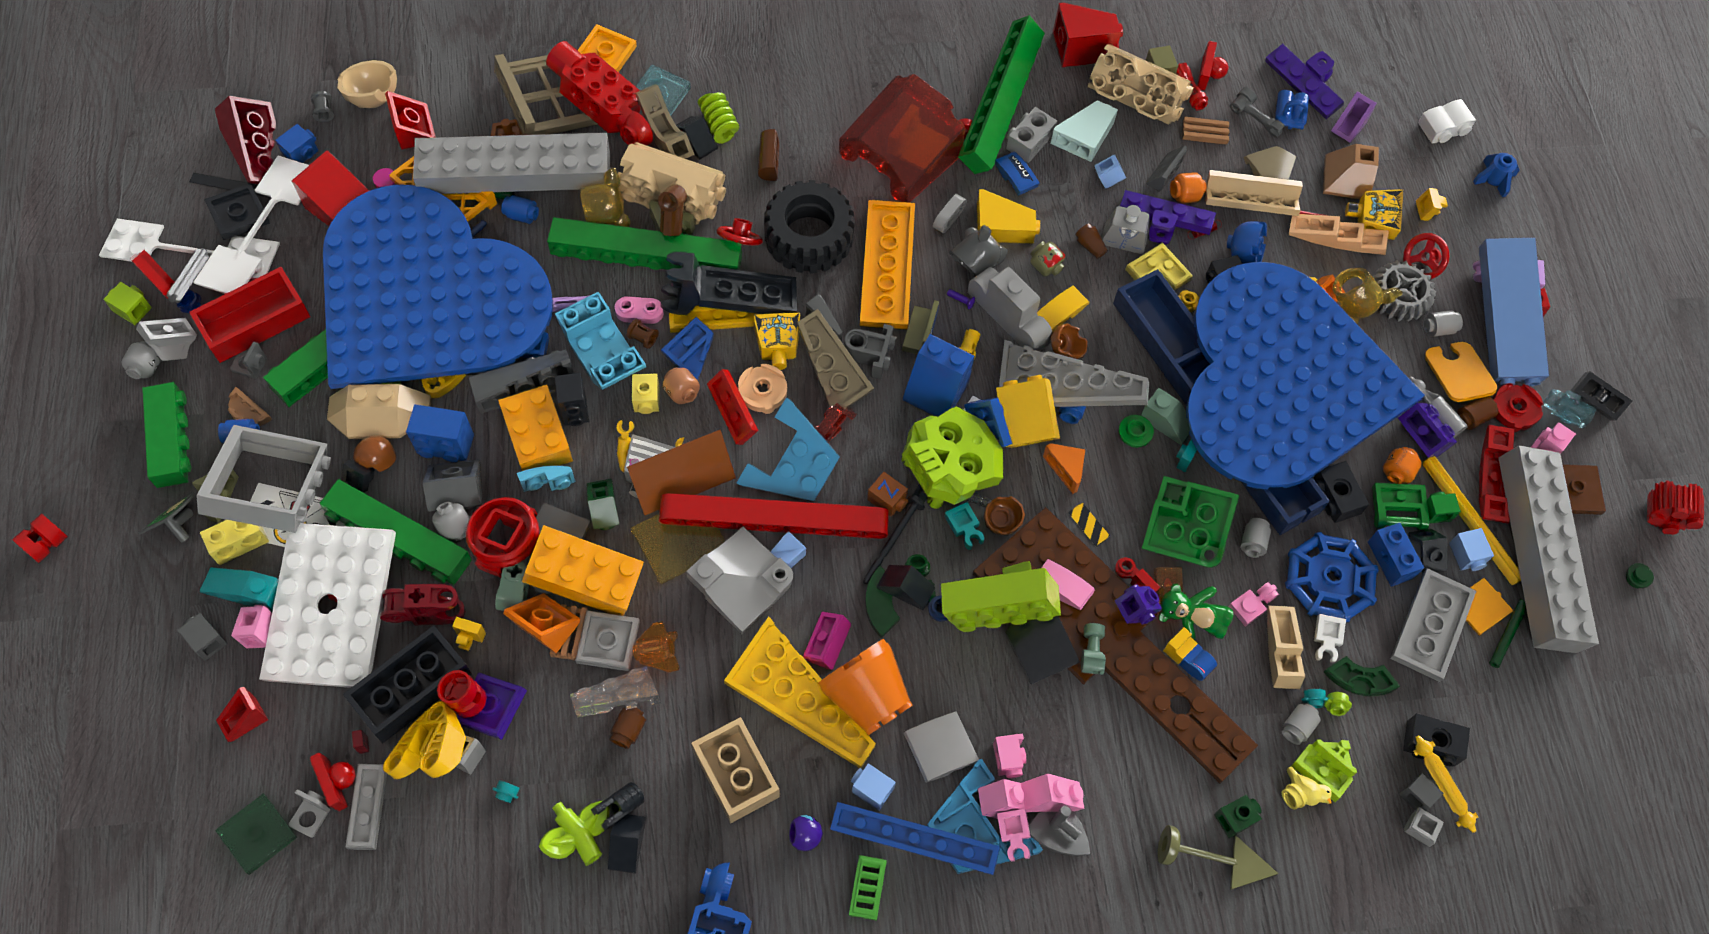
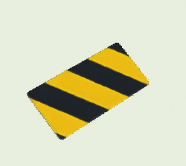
[1068,503,1110,546]

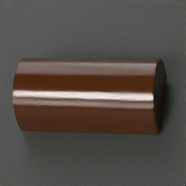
[758,129,780,181]

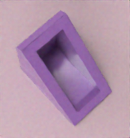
[1331,91,1377,143]

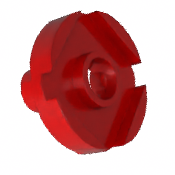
[1493,383,1543,432]

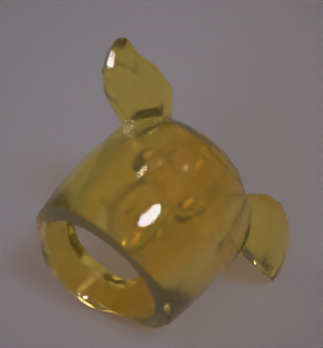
[580,168,630,227]
[1332,268,1403,325]

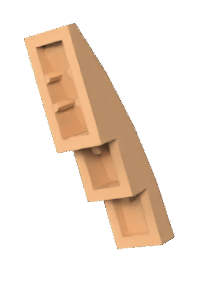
[1289,214,1389,255]

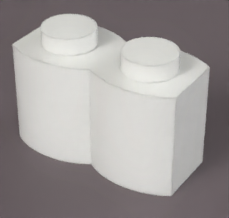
[1418,99,1476,143]

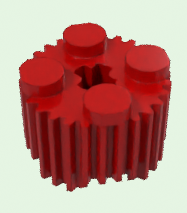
[1647,480,1704,535]

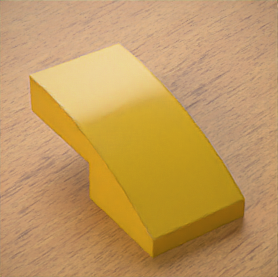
[1037,285,1090,333]

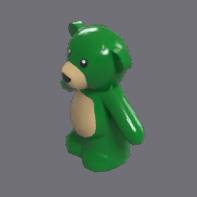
[1158,584,1233,640]

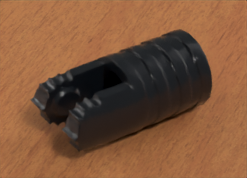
[591,782,645,830]

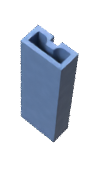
[1479,238,1549,387]

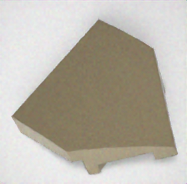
[1244,146,1296,180]

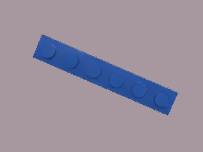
[830,802,1000,875]

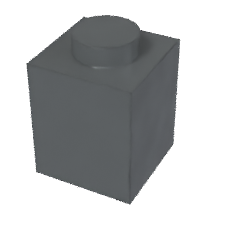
[177,613,228,661]

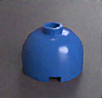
[1227,221,1267,264]

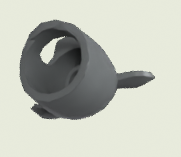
[949,225,1008,277]

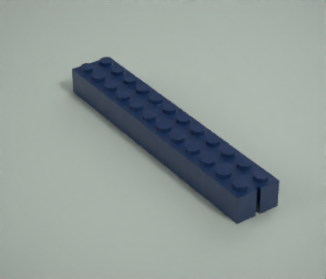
[1113,269,1330,535]

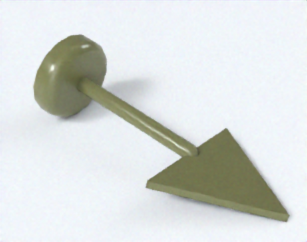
[1158,825,1279,890]

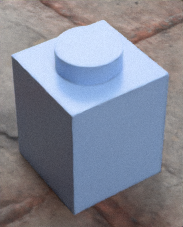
[1449,528,1494,571]
[851,763,896,811]

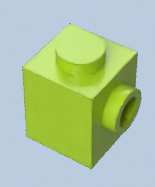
[103,282,152,325]

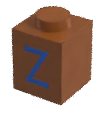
[867,472,908,517]

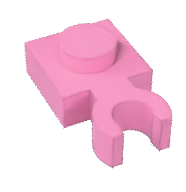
[997,809,1031,862]

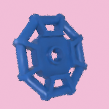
[1285,532,1379,623]

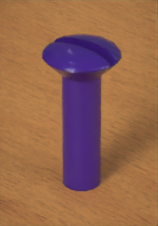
[947,289,975,310]

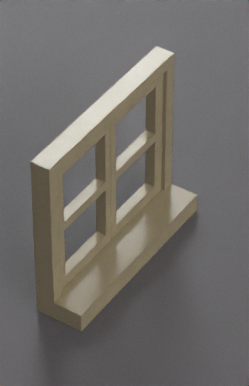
[494,54,597,135]

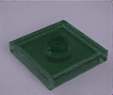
[215,793,297,875]

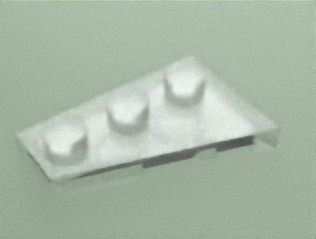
[570,666,661,717]

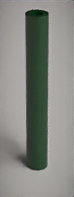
[1489,599,1527,668]

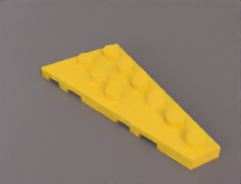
[724,616,876,768]

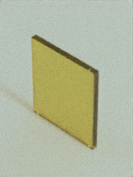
[631,514,725,584]

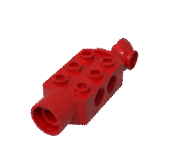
[546,41,653,146]

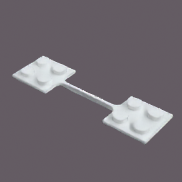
[193,156,309,294]
[99,218,280,280]

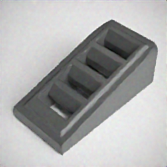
[806,294,843,342]

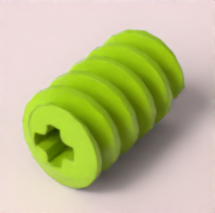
[698,93,740,144]

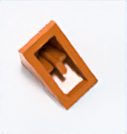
[1043,443,1085,494]

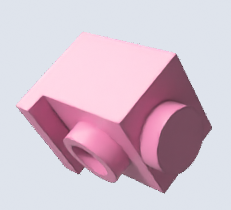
[1531,422,1576,454]
[231,605,272,649]
[993,733,1026,778]

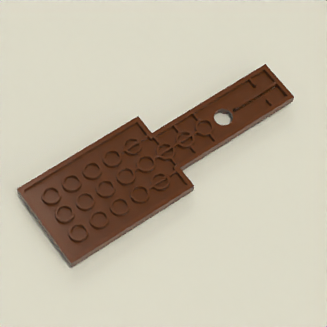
[973,507,1258,784]

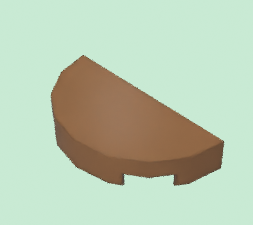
[228,387,272,426]

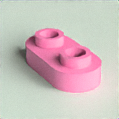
[615,297,664,324]

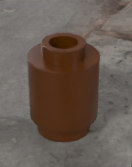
[609,706,646,749]

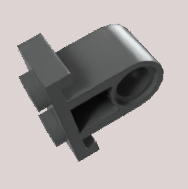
[844,324,897,379]

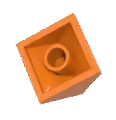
[503,593,580,653]

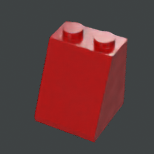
[1053,3,1123,67]
[291,150,369,226]

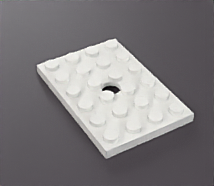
[259,523,396,688]

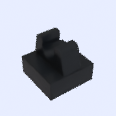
[341,459,375,493]

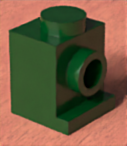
[1214,794,1262,838]

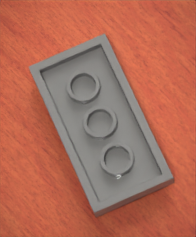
[1390,568,1476,682]

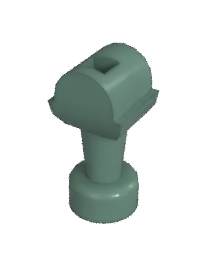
[1081,623,1106,675]

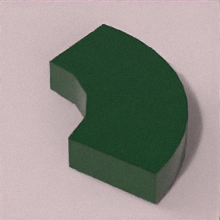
[865,566,900,638]
[1324,656,1400,696]

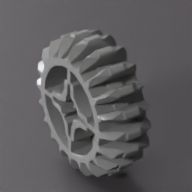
[1369,260,1436,322]

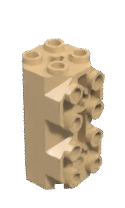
[1088,44,1194,125]
[617,142,726,225]

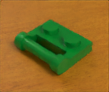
[1372,483,1430,530]

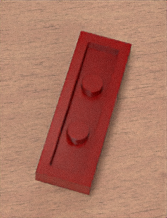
[707,369,758,445]

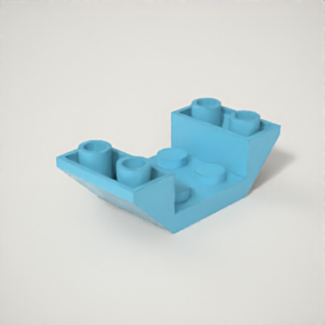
[555,292,646,390]

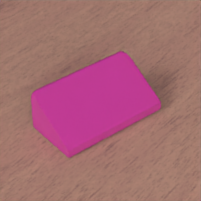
[803,612,851,670]

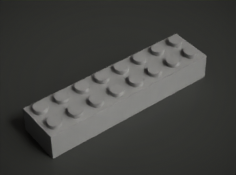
[413,133,610,194]
[1499,445,1599,653]

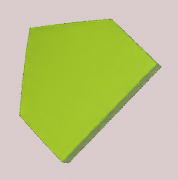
[1291,740,1357,802]

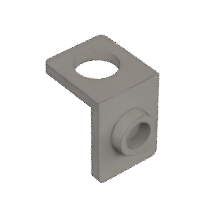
[289,789,330,838]

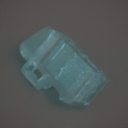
[1543,389,1596,429]

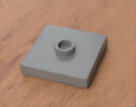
[575,610,640,671]

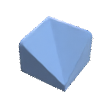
[1095,155,1126,188]
[771,532,806,568]

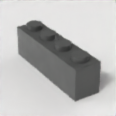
[469,349,573,414]

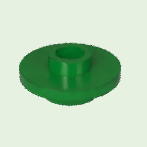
[1118,415,1154,448]

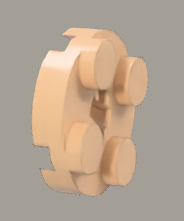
[738,364,787,414]

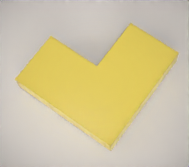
[1125,243,1193,291]

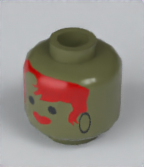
[1030,241,1065,277]

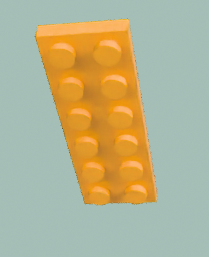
[860,200,915,329]

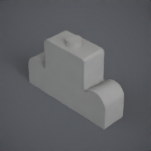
[967,267,1052,351]

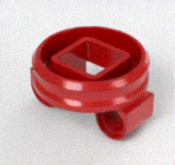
[465,497,540,578]

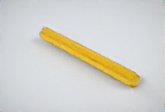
[1423,456,1521,585]

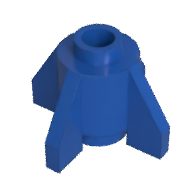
[1473,153,1520,197]

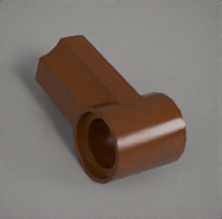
[658,184,687,236]

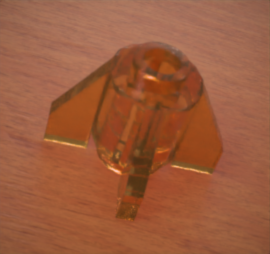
[633,621,680,672]

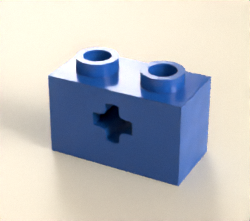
[1368,523,1424,587]

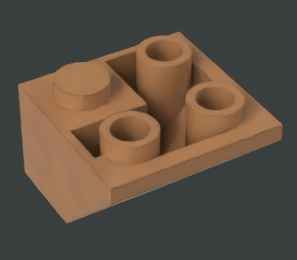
[1323,144,1379,199]

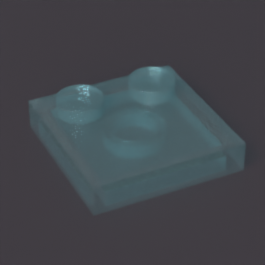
[636,65,691,116]

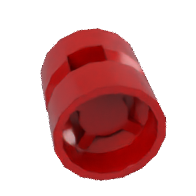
[12,513,68,563]
[437,670,487,718]

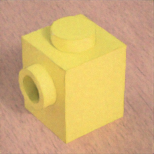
[632,374,659,414]

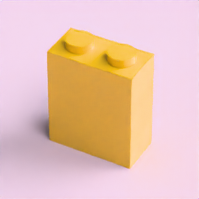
[996,375,1060,448]

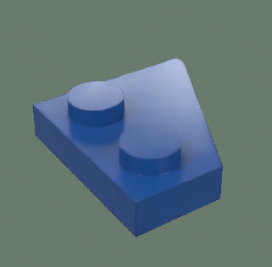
[661,317,714,380]

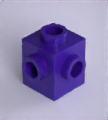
[1114,585,1162,625]

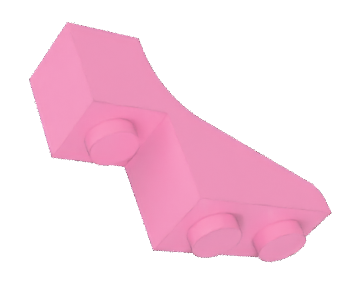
[978,774,1084,819]

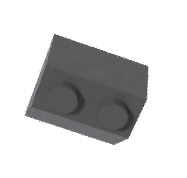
[422,459,483,511]

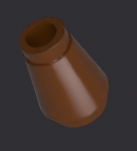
[1075,223,1108,259]

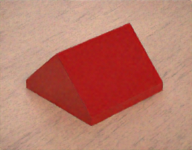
[385,91,436,150]

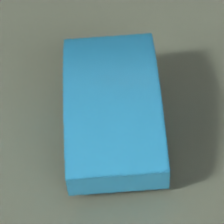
[517,466,576,492]

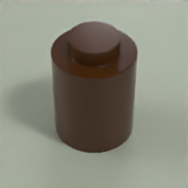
[1457,396,1498,430]

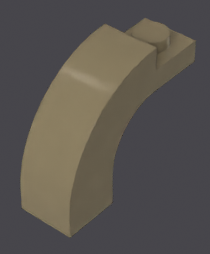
[635,84,695,159]

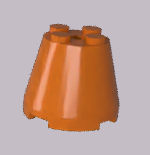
[818,639,913,735]

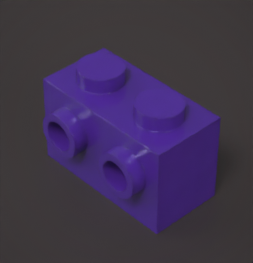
[1398,403,1457,458]

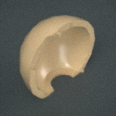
[337,60,397,108]

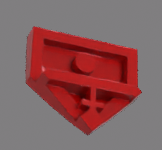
[130,250,174,299]

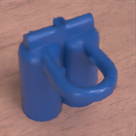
[1275,90,1309,130]

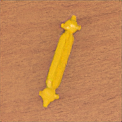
[1413,735,1478,833]

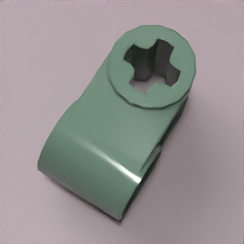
[495,561,529,611]

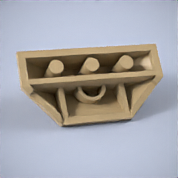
[327,384,431,439]

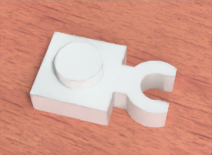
[1314,614,1346,663]

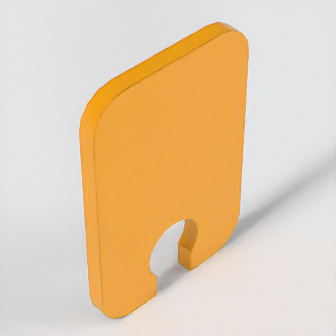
[1425,342,1497,402]

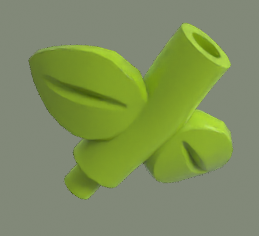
[539,801,610,866]

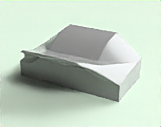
[136,318,197,361]

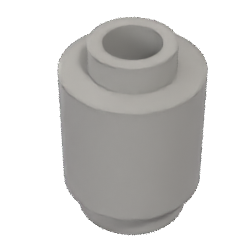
[1423,310,1463,337]
[1241,518,1271,558]
[1282,704,1321,745]

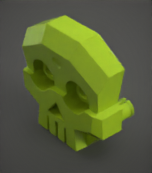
[901,406,1003,509]

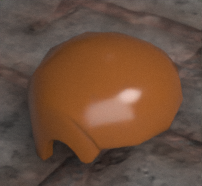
[1050,323,1088,359]
[353,436,396,472]
[983,496,1025,535]

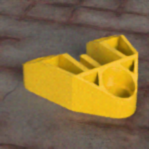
[383,701,466,779]

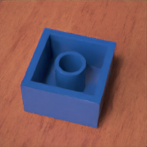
[406,404,474,462]

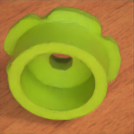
[1324,692,1352,716]

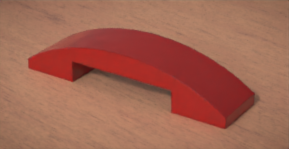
[1479,425,1514,524]

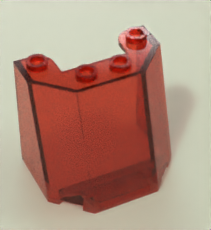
[839,74,965,203]

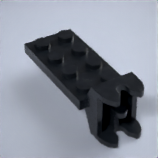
[660,252,797,315]

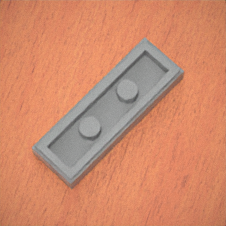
[345,764,387,850]

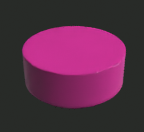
[373,168,396,188]

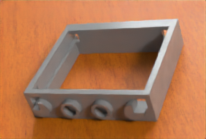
[197,425,331,533]

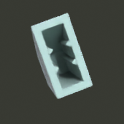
[1050,100,1118,162]

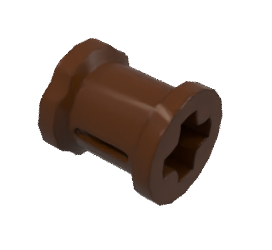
[626,318,659,349]

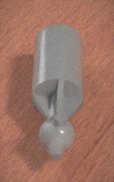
[1409,376,1468,438]

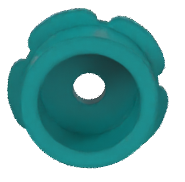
[1301,689,1329,708]
[492,780,520,803]

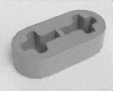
[933,194,967,234]

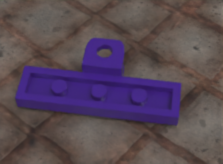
[1265,43,1344,119]
[1120,190,1216,245]

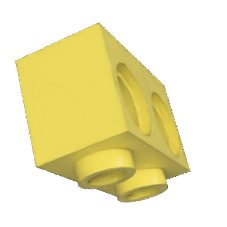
[200,520,269,565]

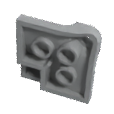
[686,526,793,634]

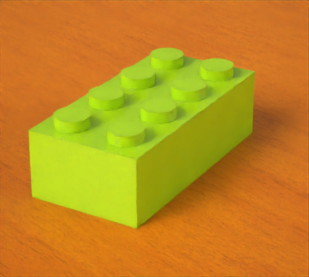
[941,568,1061,632]

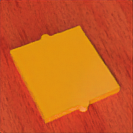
[1466,578,1513,636]

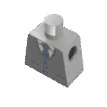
[1102,205,1149,255]

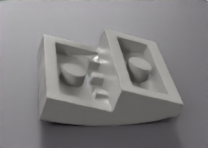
[904,711,979,783]

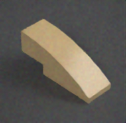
[1267,606,1305,689]

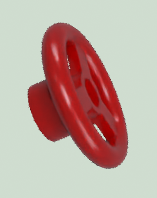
[717,218,763,246]
[1403,233,1450,280]

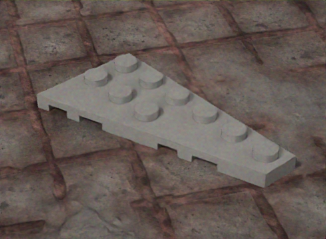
[999,340,1149,407]

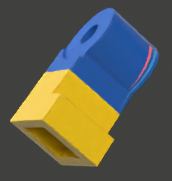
[1163,627,1217,681]

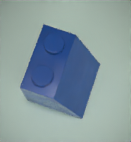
[903,334,974,417]

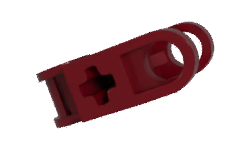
[380,584,466,626]

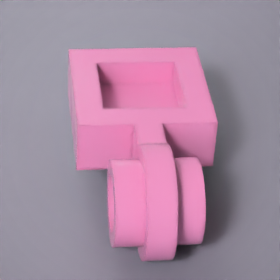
[1228,582,1279,627]

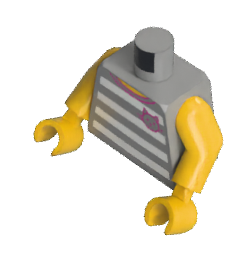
[617,420,690,498]

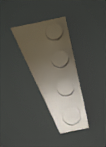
[797,309,874,417]

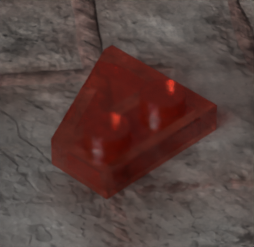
[814,403,857,443]

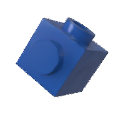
[275,124,318,163]

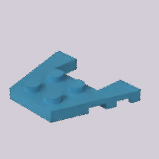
[737,398,840,501]
[927,759,1043,874]

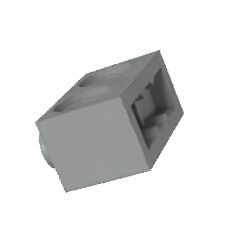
[1006,107,1057,163]

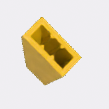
[977,189,1040,243]

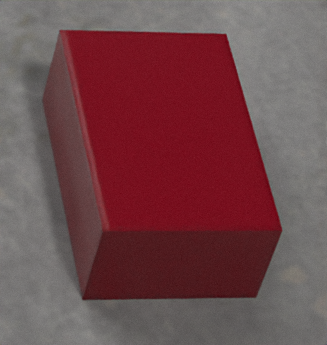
[352,730,369,754]

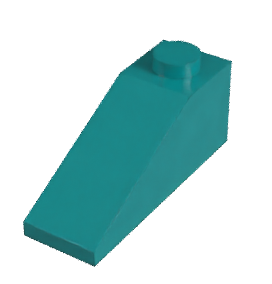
[200,567,279,612]

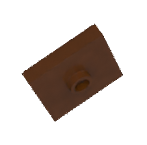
[1562,464,1606,515]

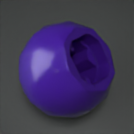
[789,815,823,852]

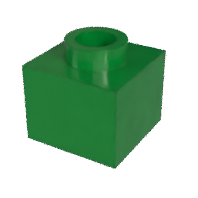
[1427,492,1461,524]

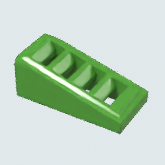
[849,855,887,921]

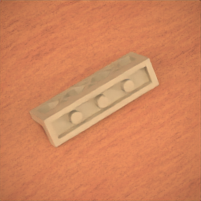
[1205,170,1303,216]

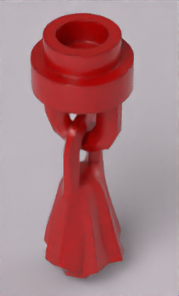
[1176,63,1208,110]

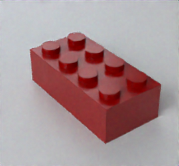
[189,267,311,363]

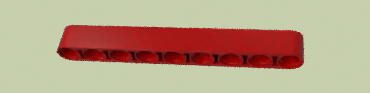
[659,493,889,539]

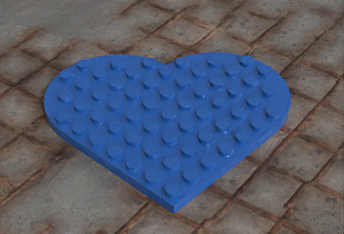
[323,184,553,389]
[1186,262,1425,489]

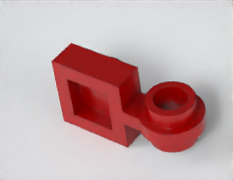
[1115,557,1161,593]

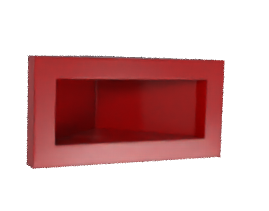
[216,687,268,742]

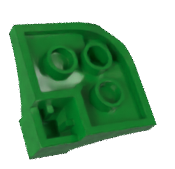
[1142,476,1239,568]

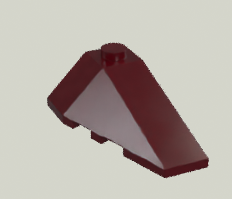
[215,96,276,184]

